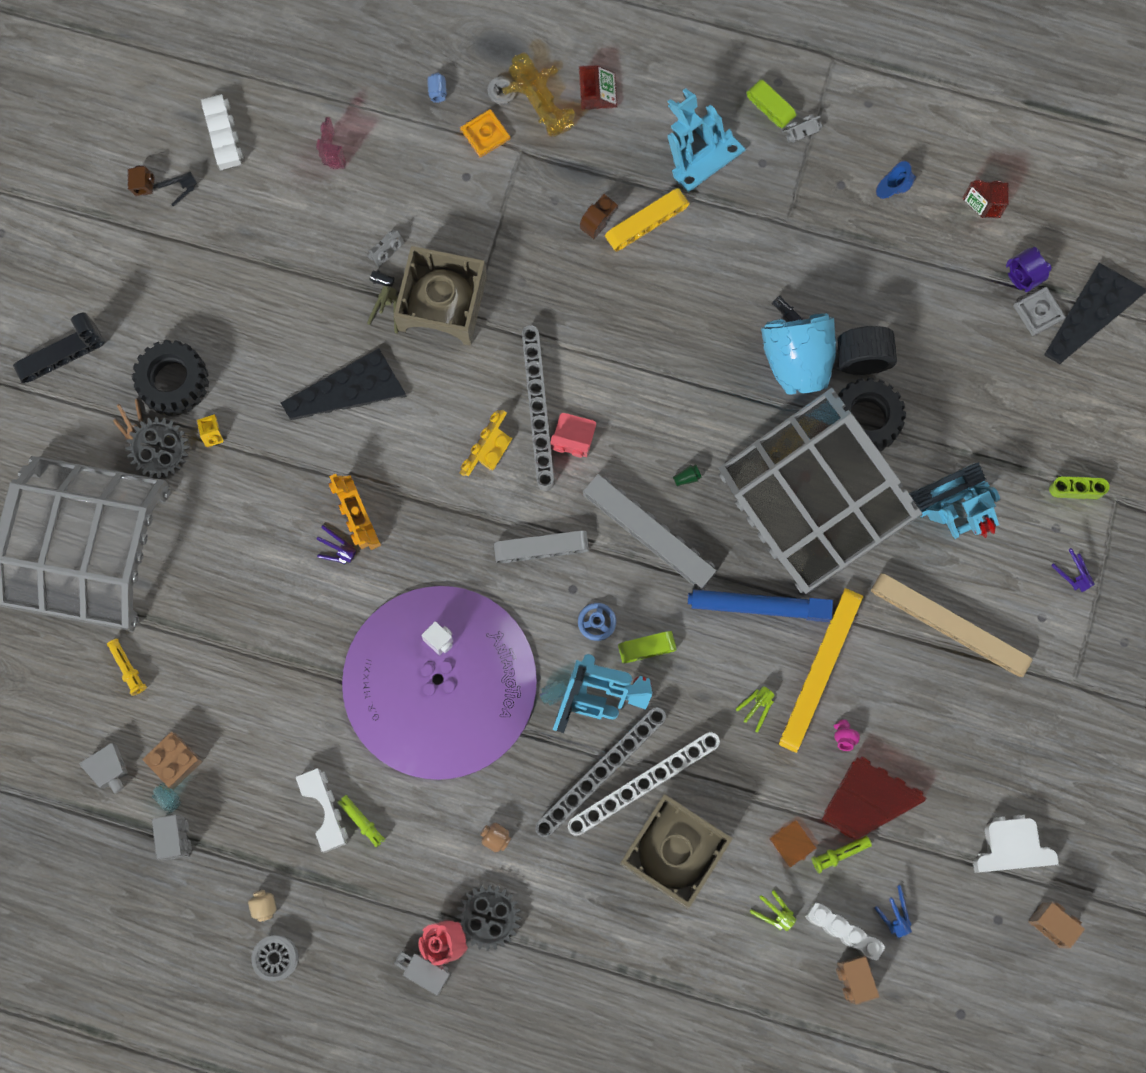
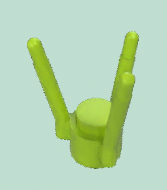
[736,686,775,732]
[750,890,797,931]

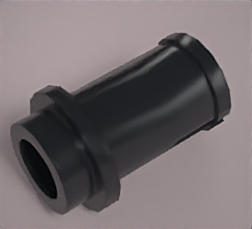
[370,270,395,287]

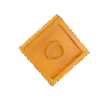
[460,109,511,158]

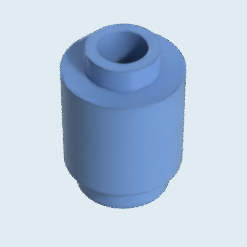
[427,73,447,102]

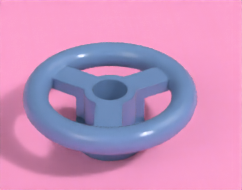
[578,603,616,641]

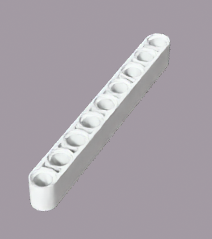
[568,732,720,836]

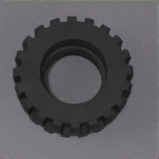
[132,340,209,416]
[830,378,906,454]

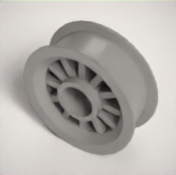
[252,935,298,981]

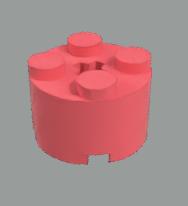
[419,920,467,965]

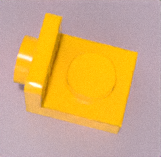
[197,414,224,447]

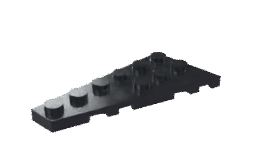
[1044,263,1146,364]
[281,348,407,420]

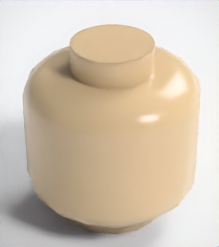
[248,890,277,922]

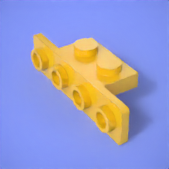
[459,410,512,476]

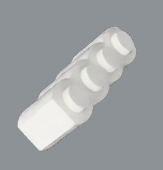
[201,94,243,170]
[805,903,885,960]

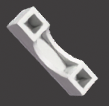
[295,768,348,853]

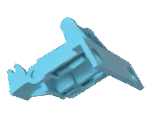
[667,88,745,192]

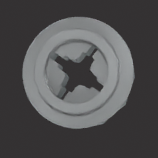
[488,76,516,105]

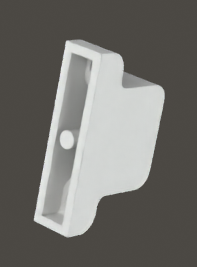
[973,815,1059,873]

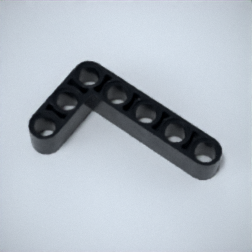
[13,312,105,383]

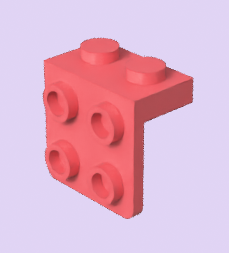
[550,413,596,458]

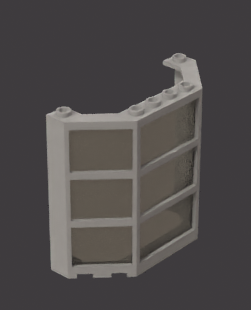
[718,388,923,594]

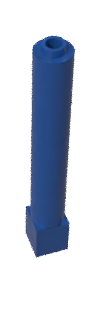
[688,589,833,622]

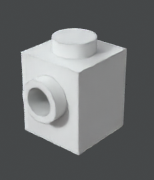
[421,621,453,656]

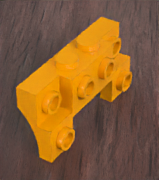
[328,474,381,550]

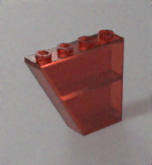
[820,756,927,840]

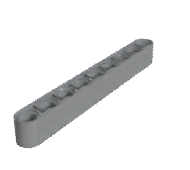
[522,325,554,491]
[535,707,666,838]

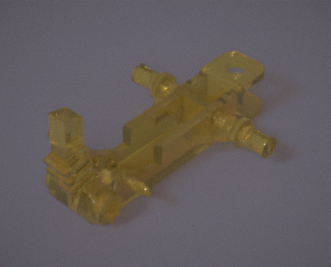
[502,53,575,137]

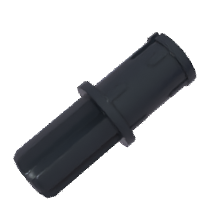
[772,295,804,322]

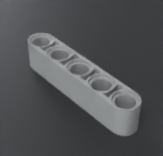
[494,531,589,563]

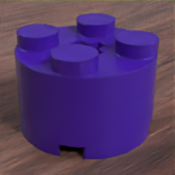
[1006,247,1052,292]

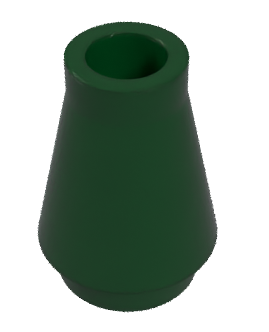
[673,464,702,487]

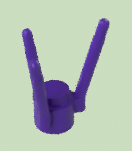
[316,525,357,565]
[1052,548,1095,592]

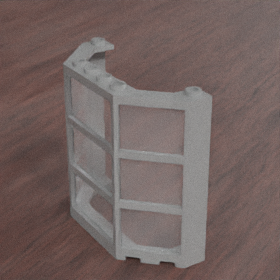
[0,456,170,632]

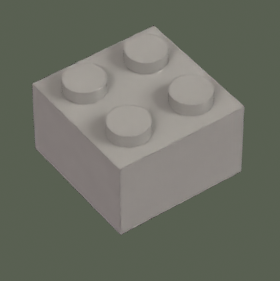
[152,815,192,861]

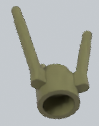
[367,286,398,334]

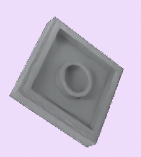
[1013,287,1066,337]

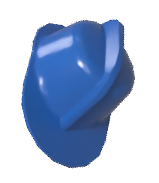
[876,161,916,198]

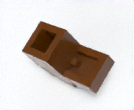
[580,194,618,239]

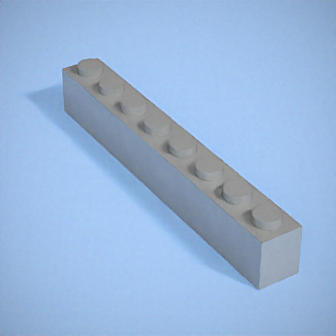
[583,474,717,590]

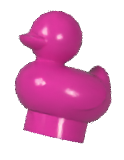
[834,719,860,751]

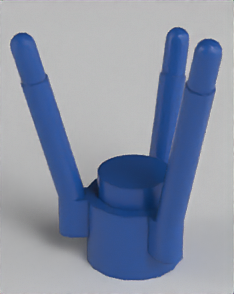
[875,885,912,938]

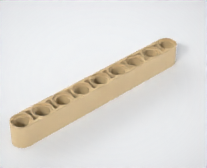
[871,573,1033,677]

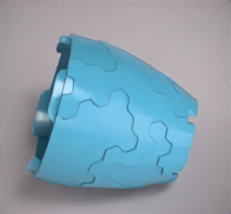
[761,313,836,395]

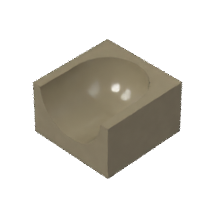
[394,246,487,346]
[620,794,733,909]

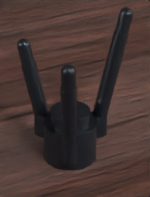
[153,171,197,206]

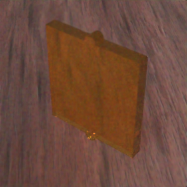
[770,820,817,868]

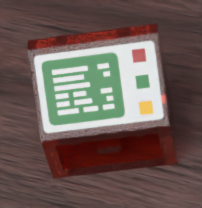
[579,65,617,110]
[963,180,1009,218]

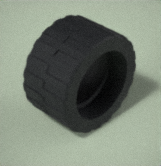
[837,326,897,375]

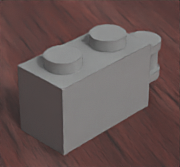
[394,951,451,996]

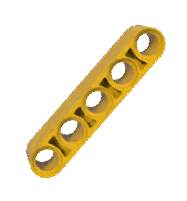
[605,188,690,252]

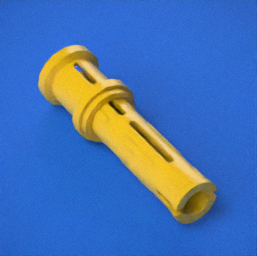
[107,639,147,696]

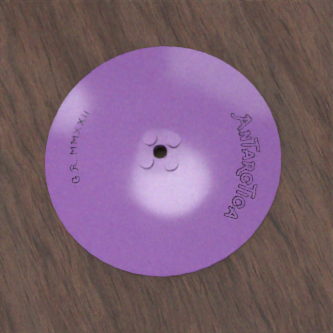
[342,586,537,780]

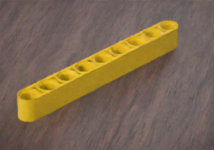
[778,588,863,753]

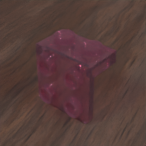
[316,117,346,169]

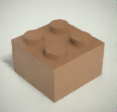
[142,731,203,789]
[1028,902,1085,948]
[836,956,879,1004]

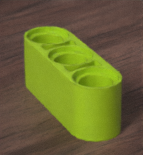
[746,80,796,128]
[1049,476,1110,499]
[618,631,677,663]

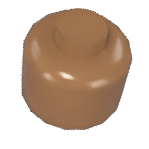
[480,823,511,852]

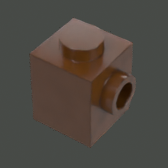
[128,165,155,196]

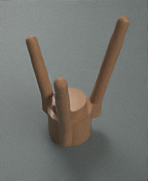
[113,399,147,439]

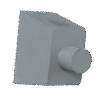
[79,743,128,794]

